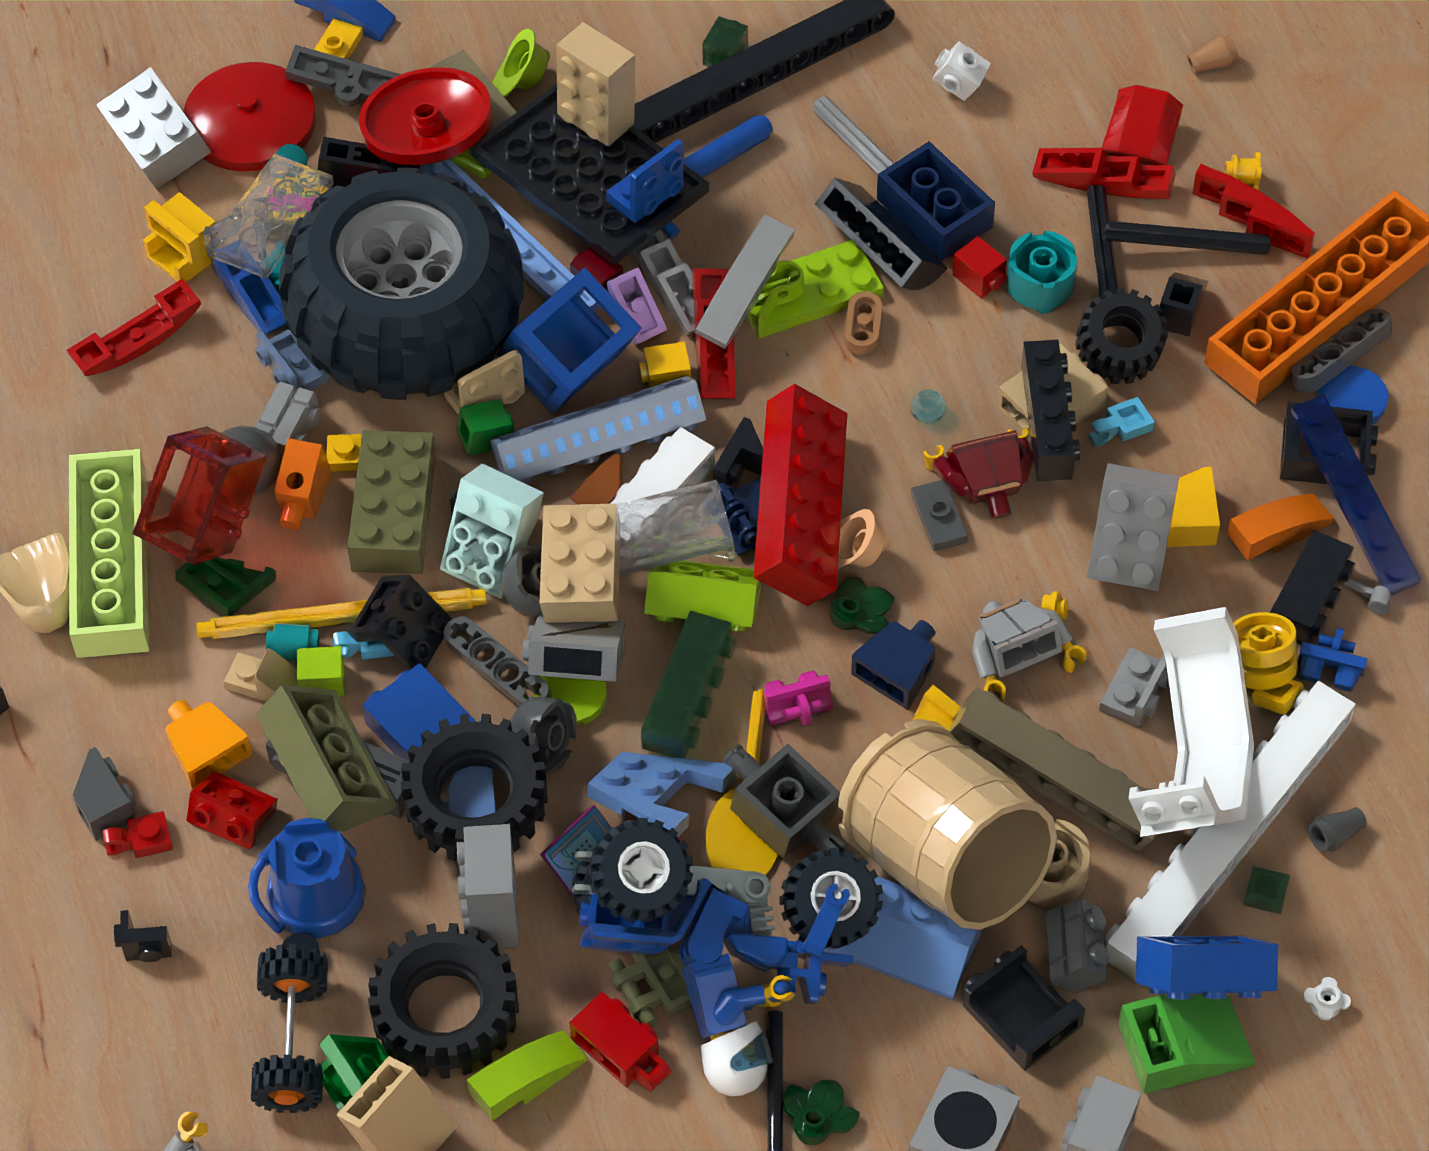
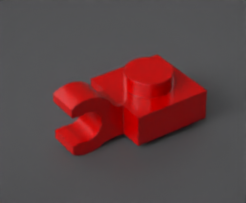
[102,811,173,858]

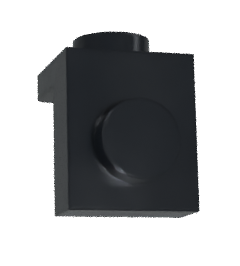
[114,910,172,962]

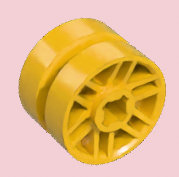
[1233,612,1298,690]

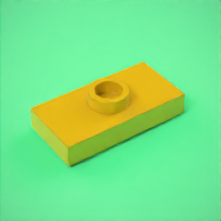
[314,18,364,59]

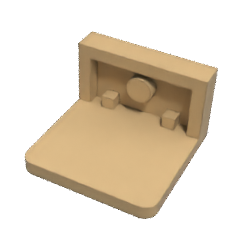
[444,350,525,415]

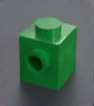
[456,399,514,456]

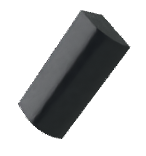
[815,177,948,290]

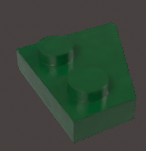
[175,551,276,616]

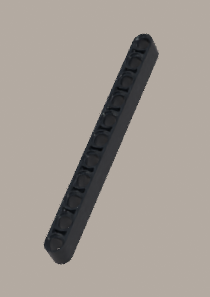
[633,0,895,143]

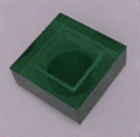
[1243,866,1290,915]

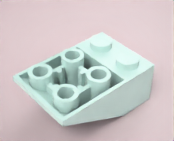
[440,464,544,599]

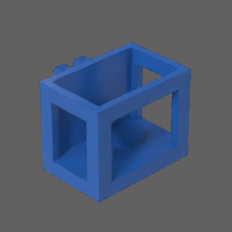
[496,267,642,414]

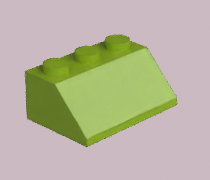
[644,557,762,631]

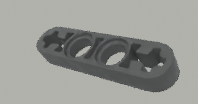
[1291,309,1392,392]
[444,617,552,707]

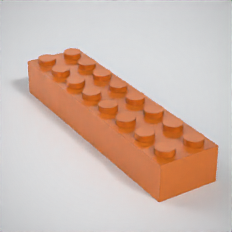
[1204,190,1429,405]

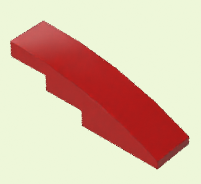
[1032,148,1176,199]
[1192,164,1315,259]
[692,268,736,400]

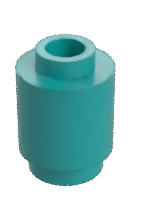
[266,623,319,661]

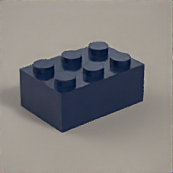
[877,141,995,261]

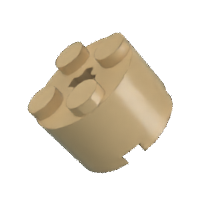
[1028,819,1091,910]

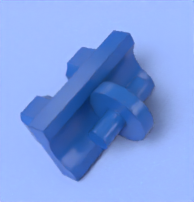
[1298,628,1368,692]

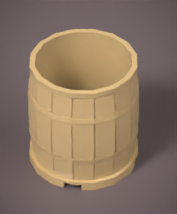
[838,719,1057,930]

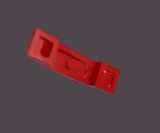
[66,278,201,376]

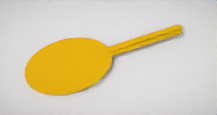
[705,689,778,876]

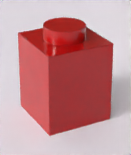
[952,236,1007,299]

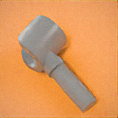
[1344,578,1391,615]

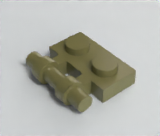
[608,945,692,1027]

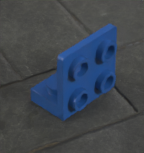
[606,139,684,223]

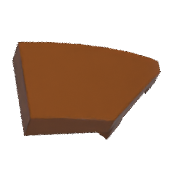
[570,453,624,505]

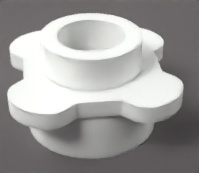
[1304,977,1351,1020]

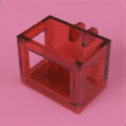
[132,426,268,565]

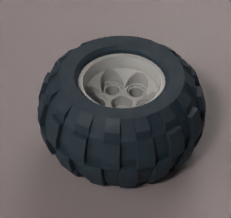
[279,168,524,400]

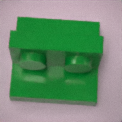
[319,1034,389,1111]

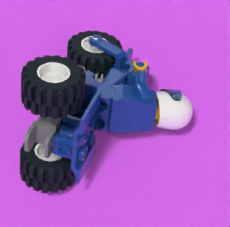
[572,818,883,1097]

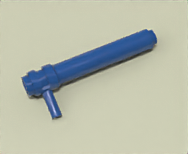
[662,115,773,239]

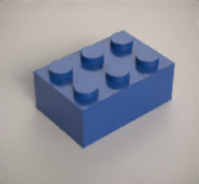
[1136,936,1278,999]

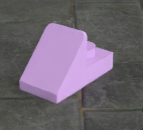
[607,267,667,345]

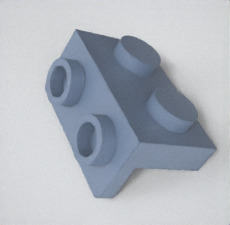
[255,329,330,391]

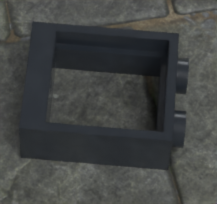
[1280,402,1378,489]

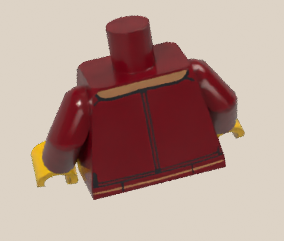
[923,428,1034,519]

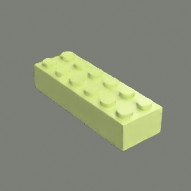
[69,449,149,658]

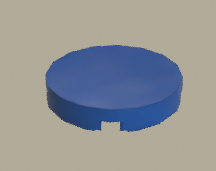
[1318,366,1389,425]

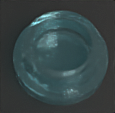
[911,390,946,423]

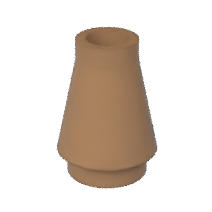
[1187,35,1239,74]

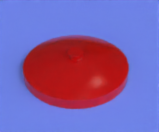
[183,62,316,172]
[359,67,493,165]

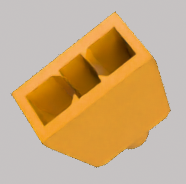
[165,700,252,790]

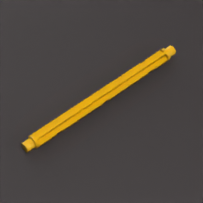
[196,588,487,639]

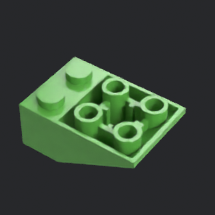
[1118,995,1255,1094]

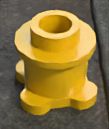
[1224,152,1262,190]

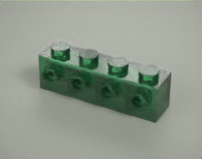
[641,611,736,759]

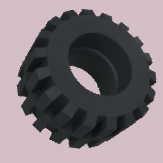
[1075,288,1168,384]

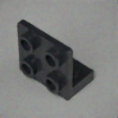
[348,574,452,670]

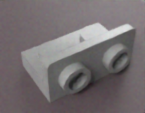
[1099,647,1169,728]

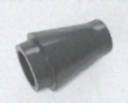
[1308,807,1367,851]

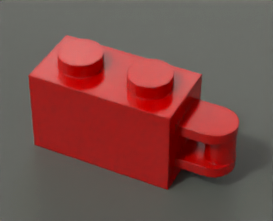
[569,992,672,1092]

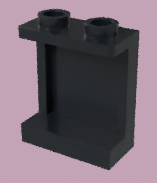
[963,945,1085,1071]

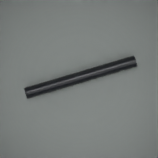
[767,1010,783,1151]

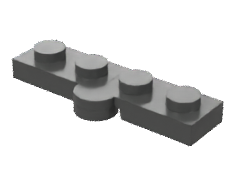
[285,45,401,108]

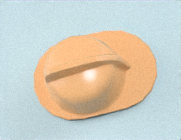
[838,509,891,569]

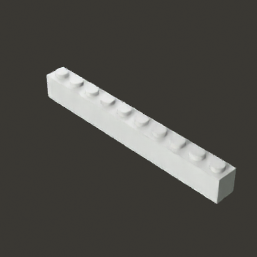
[1104,681,1356,981]

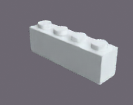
[610,427,715,562]

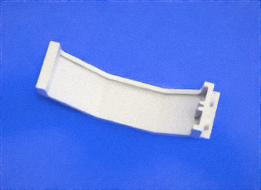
[1129,607,1254,837]

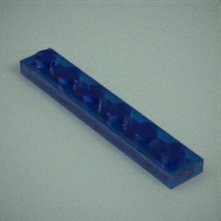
[1291,394,1421,596]

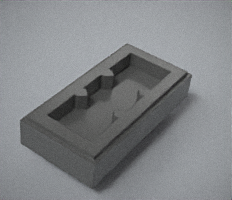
[911,480,968,551]

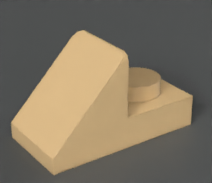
[223,648,298,701]

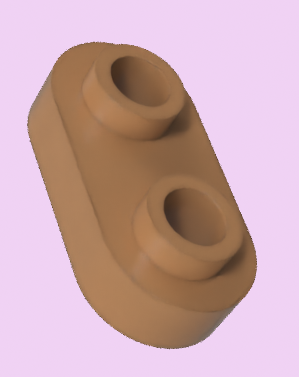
[844,291,883,355]

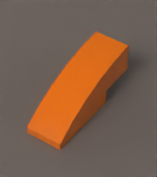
[1227,494,1335,561]

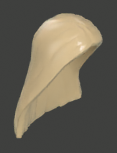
[0,533,69,633]

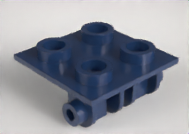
[704,477,761,556]

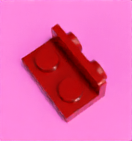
[186,771,278,849]

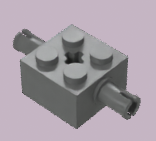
[723,744,848,859]

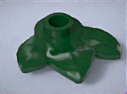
[829,577,895,634]
[783,1080,860,1145]

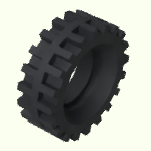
[400,713,548,861]
[368,923,519,1079]

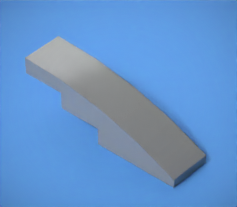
[695,214,795,348]
[632,230,695,336]

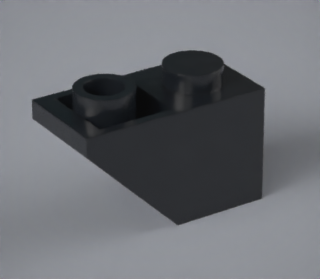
[1159,272,1208,337]

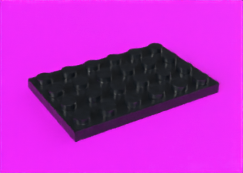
[471,83,709,265]

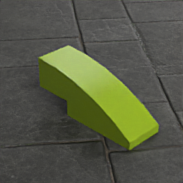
[467,1030,587,1121]

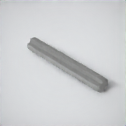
[813,96,894,174]

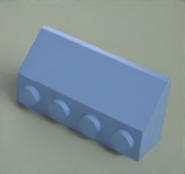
[823,876,982,1000]

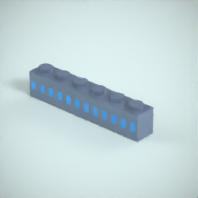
[490,376,707,484]

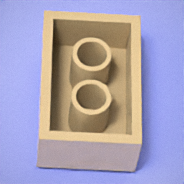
[556,22,635,147]
[539,504,621,623]

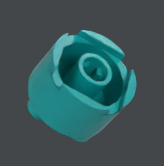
[1007,231,1077,314]

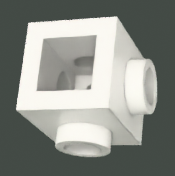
[932,41,991,101]

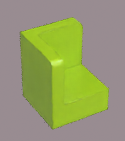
[297,646,345,697]

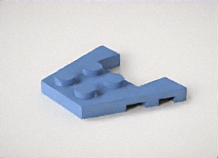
[587,752,736,838]

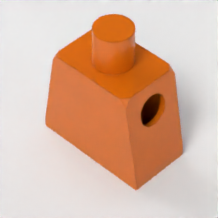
[275,438,332,530]

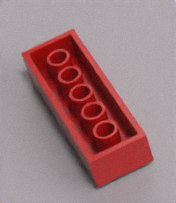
[753,384,848,606]

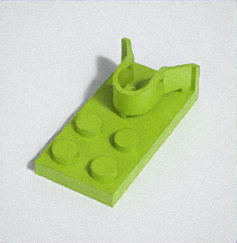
[747,240,884,339]

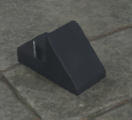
[713,417,763,489]

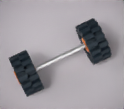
[251,944,328,1113]

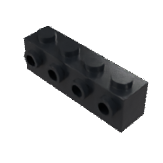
[1021,339,1080,482]

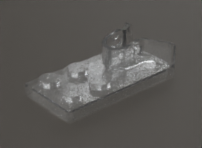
[203,154,334,279]
[616,480,736,576]

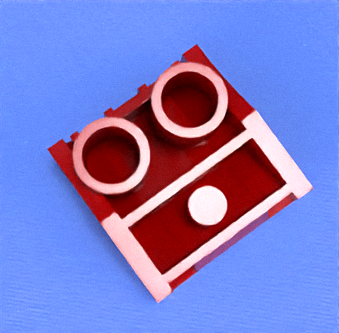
[1102,85,1183,165]

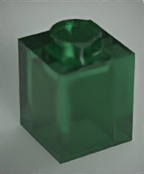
[702,16,748,67]

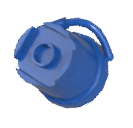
[248,818,366,939]

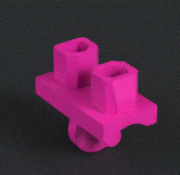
[764,670,834,727]

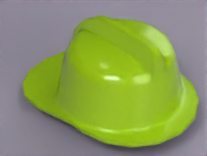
[492,28,550,97]

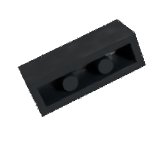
[1270,530,1356,645]

